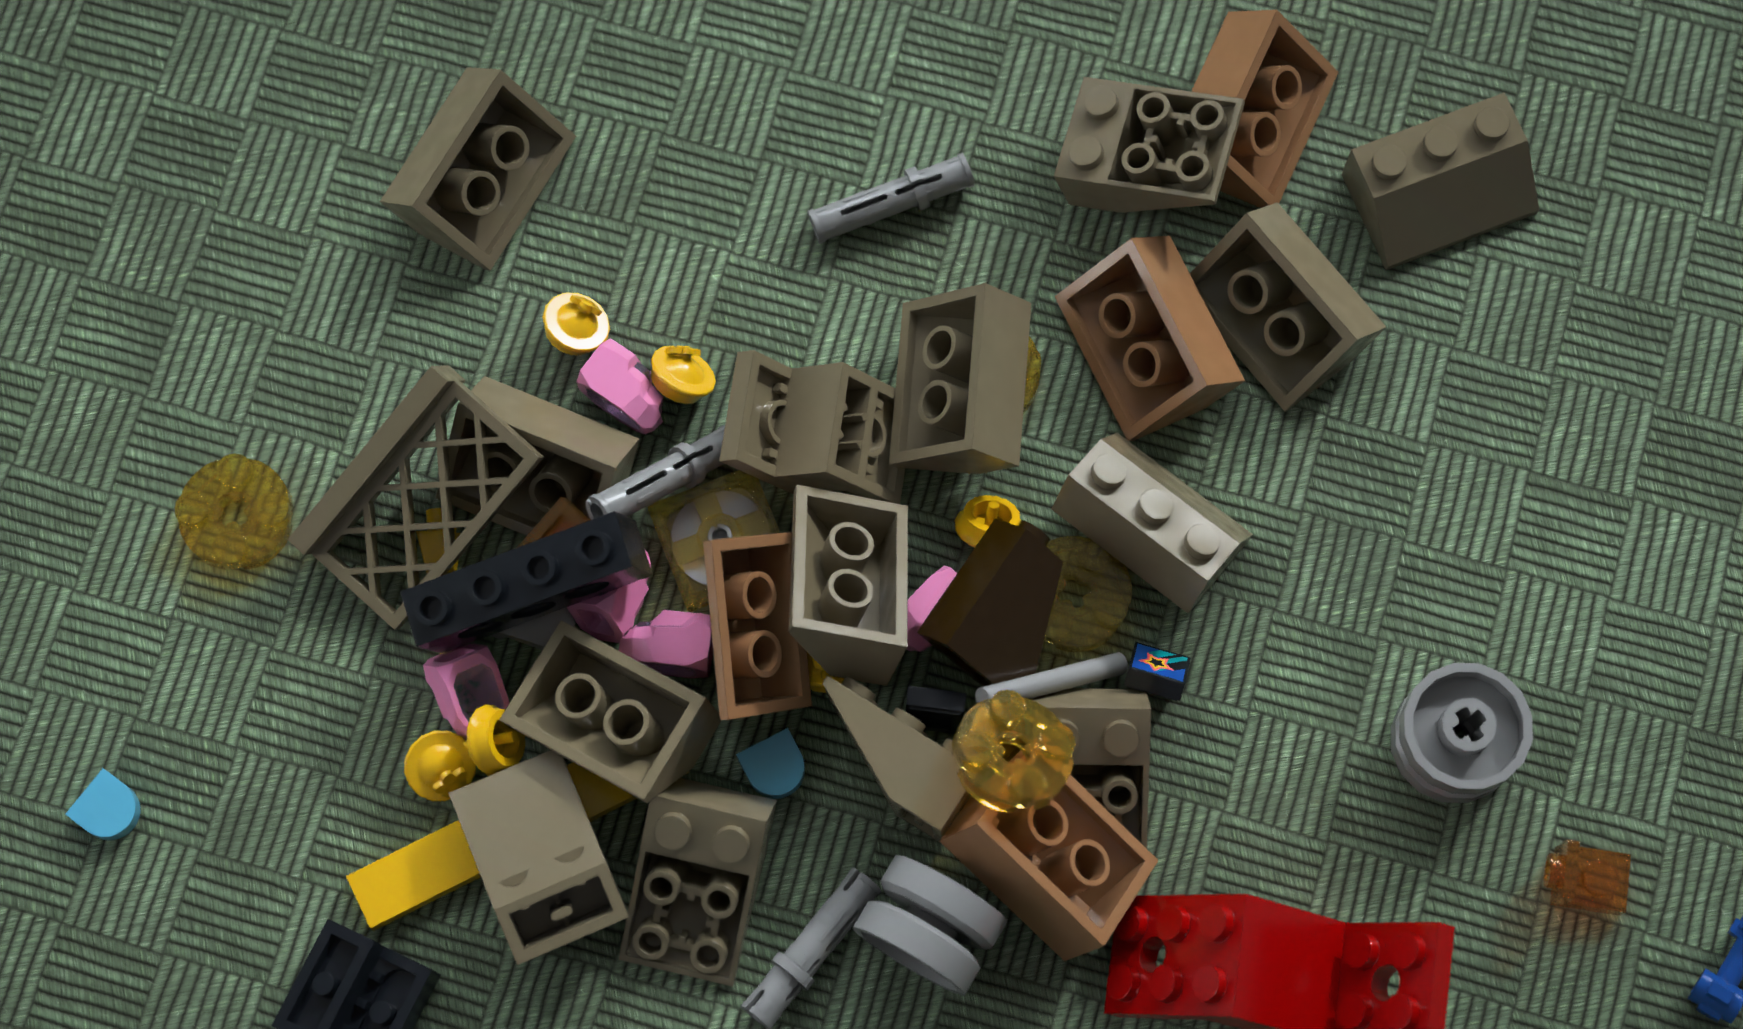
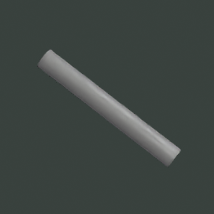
[975,652,1128,711]

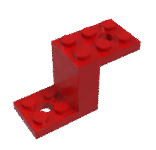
[1104,894,1455,1029]

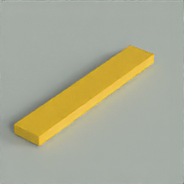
[346,763,689,931]

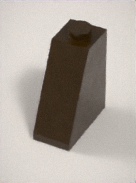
[917,519,1064,708]

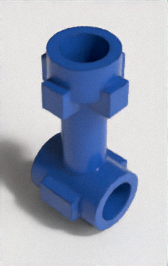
[1688,916,1743,1024]

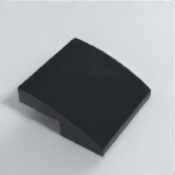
[271,919,441,1029]

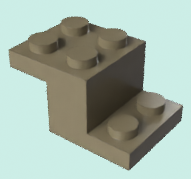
[719,350,905,504]

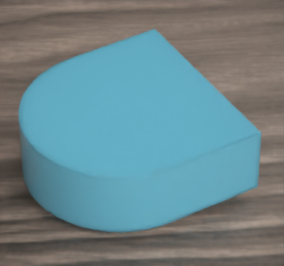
[736,728,805,799]
[65,768,140,840]

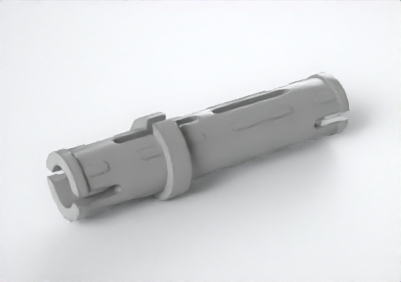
[808,153,975,244]
[586,425,725,520]
[741,867,882,1029]

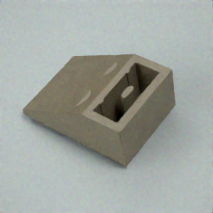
[1054,77,1245,213]
[823,676,982,844]
[1029,688,1151,848]
[449,750,629,965]
[618,778,777,987]

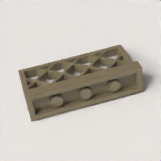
[287,365,544,630]

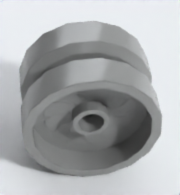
[1391,663,1533,803]
[853,855,1008,996]

